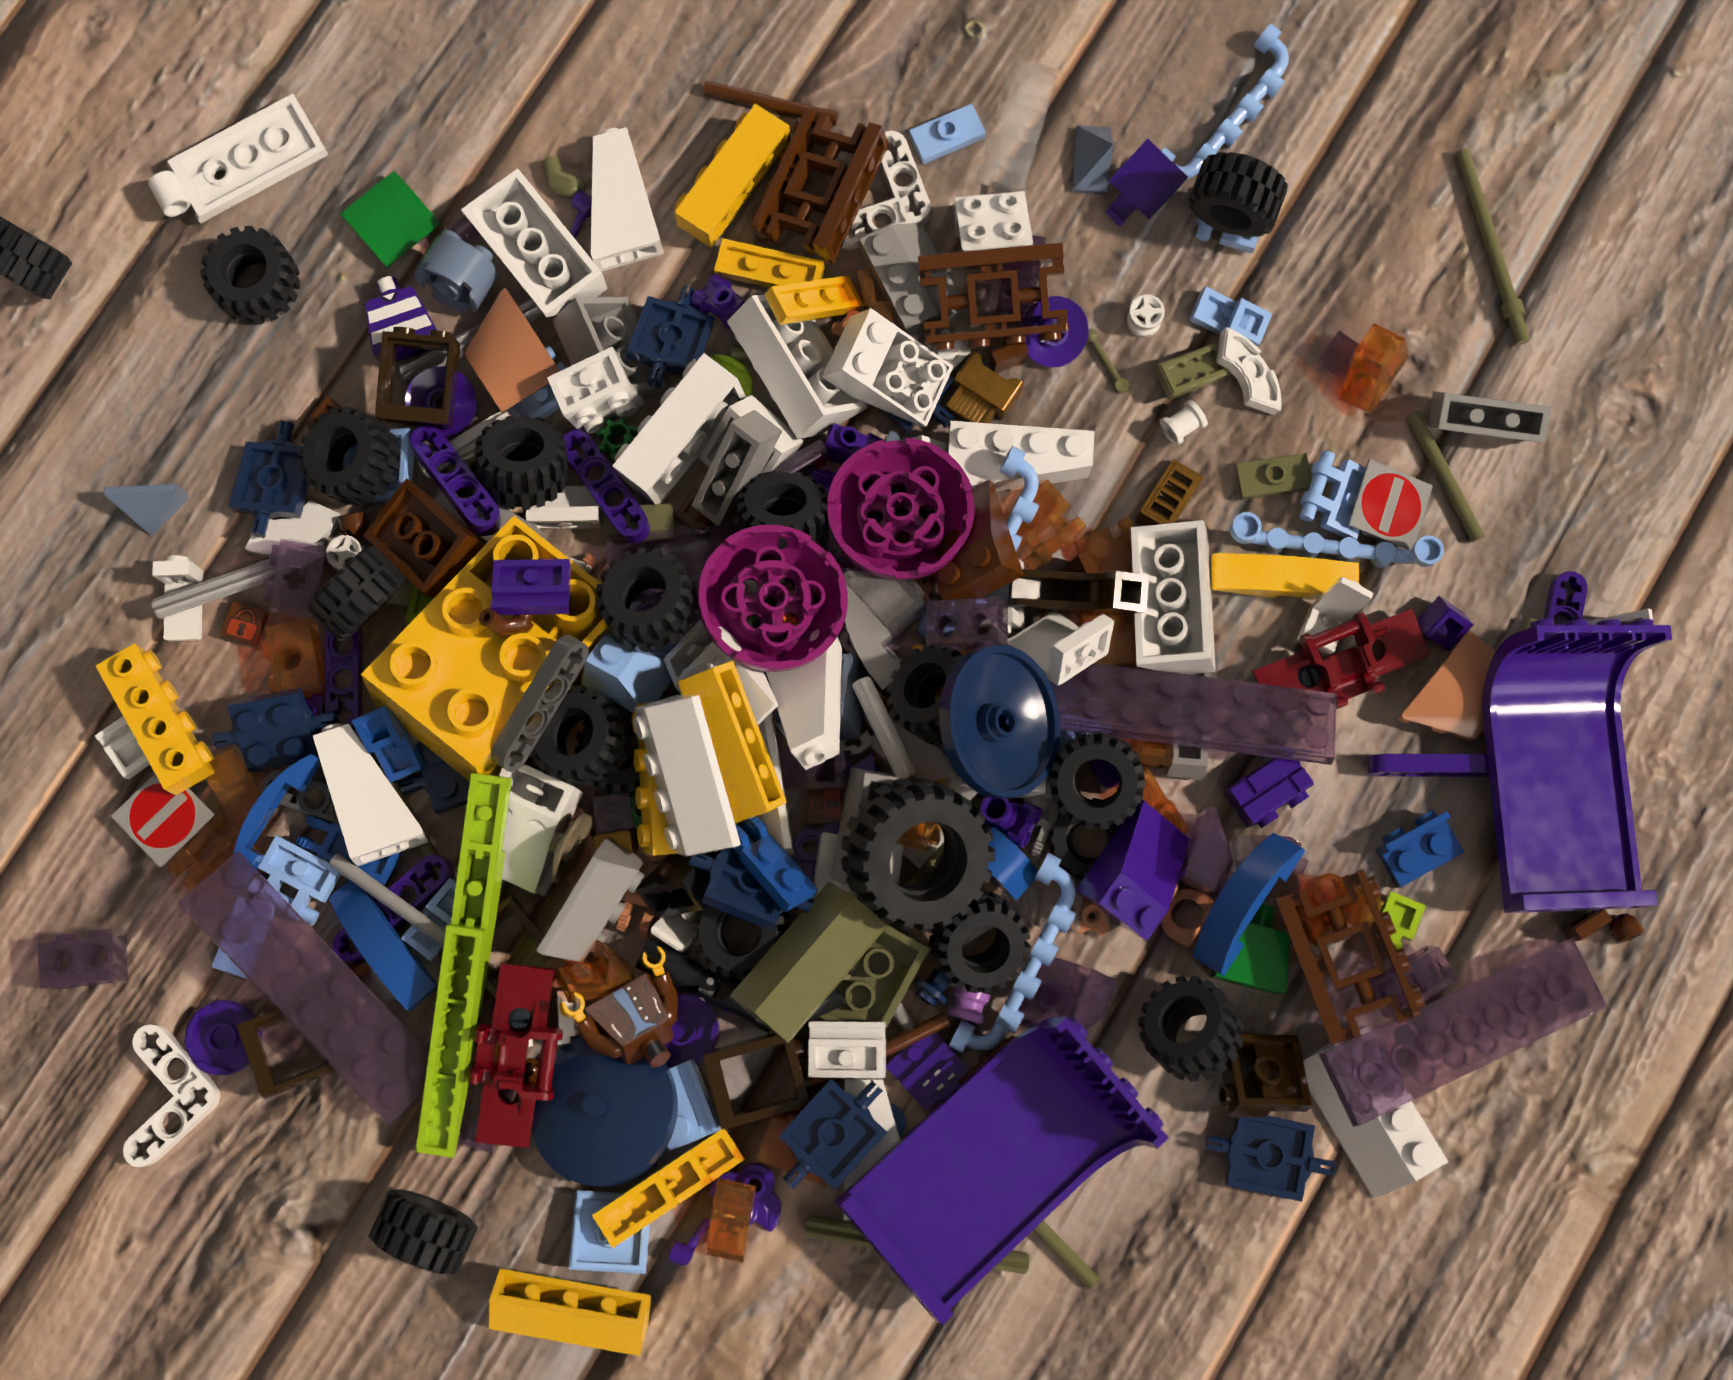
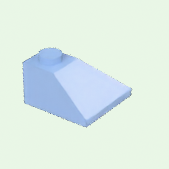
[582,632,672,712]

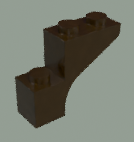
[1008,569,1149,615]

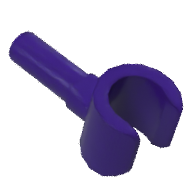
[569,190,592,240]
[669,1217,712,1266]

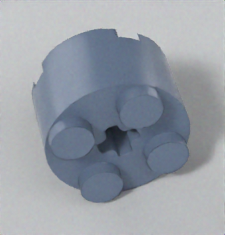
[414,229,498,313]

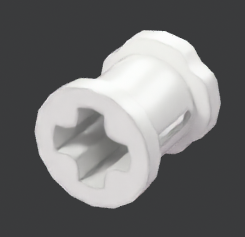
[1159,400,1208,446]

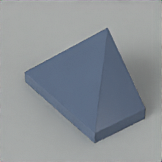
[1072,125,1113,195]
[104,484,188,536]

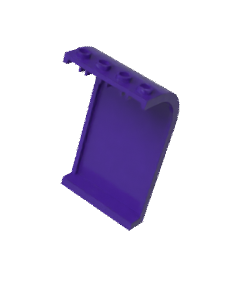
[1482,619,1672,913]
[834,1016,1169,1325]

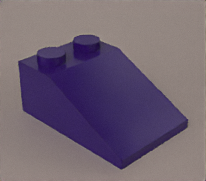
[1075,799,1190,941]

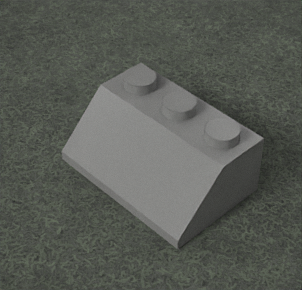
[859,224,968,339]
[552,297,668,400]
[536,837,645,962]

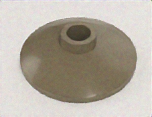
[549,813,592,884]

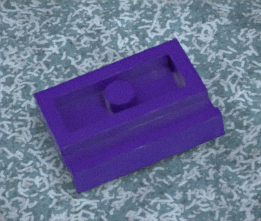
[491,559,571,615]

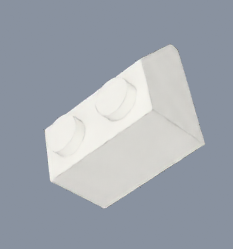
[699,395,803,477]

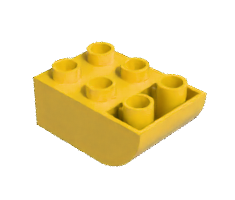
[361,515,612,782]

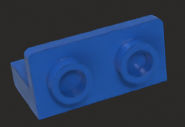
[1375,810,1465,888]

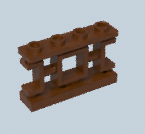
[751,106,889,264]
[918,242,1069,352]
[1276,869,1425,1047]

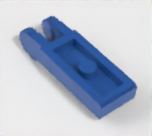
[295,815,403,886]
[732,816,818,912]

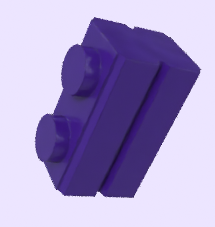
[1223,748,1314,828]

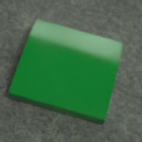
[340,171,441,269]

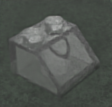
[843,571,925,644]

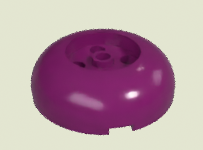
[827,438,975,580]
[697,525,848,672]

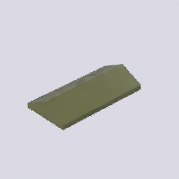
[730,882,887,1044]

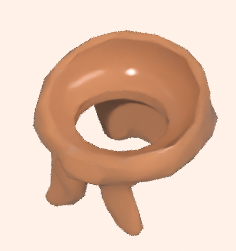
[1161,884,1215,948]

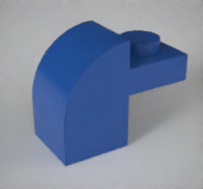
[983,823,1038,901]

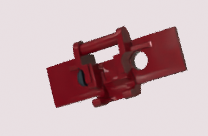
[1252,609,1430,718]
[468,963,563,1148]

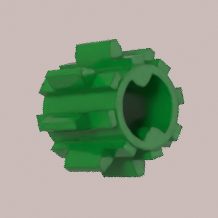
[597,417,638,463]

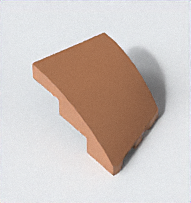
[464,288,560,413]
[1397,631,1496,742]

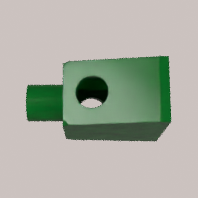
[1210,904,1289,995]

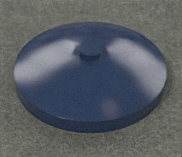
[939,645,1060,799]
[531,1037,678,1187]

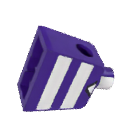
[365,276,437,364]

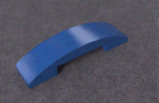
[231,754,321,888]
[1192,833,1305,976]
[329,880,438,1011]

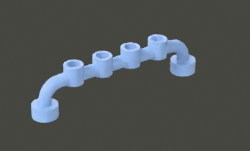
[1162,23,1289,179]
[915,446,1039,640]
[1230,512,1444,568]
[949,853,1076,1053]

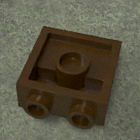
[1216,1034,1312,1117]

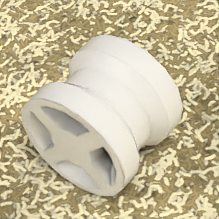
[1126,294,1165,338]
[326,535,364,571]

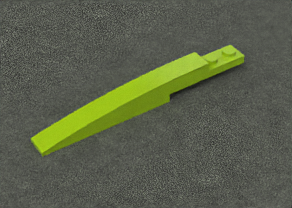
[416,772,512,1158]

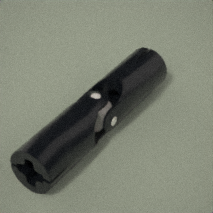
[635,938,771,1033]

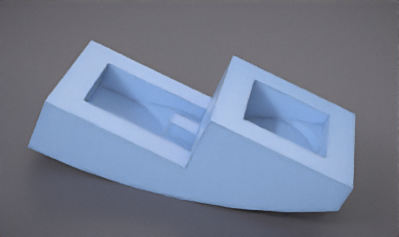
[1188,286,1272,346]
[401,878,456,963]

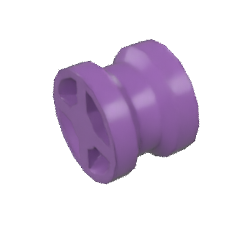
[947,985,990,1025]

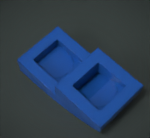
[352,705,426,783]

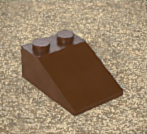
[363,478,487,599]
[931,480,1024,608]

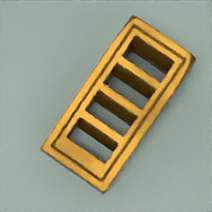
[1136,459,1204,526]

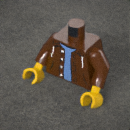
[559,946,678,1068]

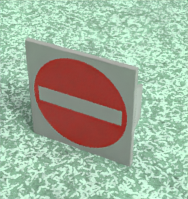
[1348,459,1433,550]
[111,774,215,868]

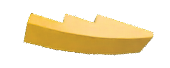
[1211,553,1359,600]
[592,1129,746,1249]

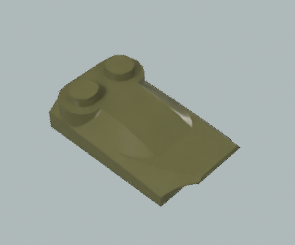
[815,920,930,1030]

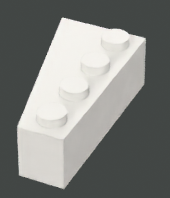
[948,421,1095,491]

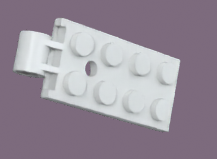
[148,93,329,223]

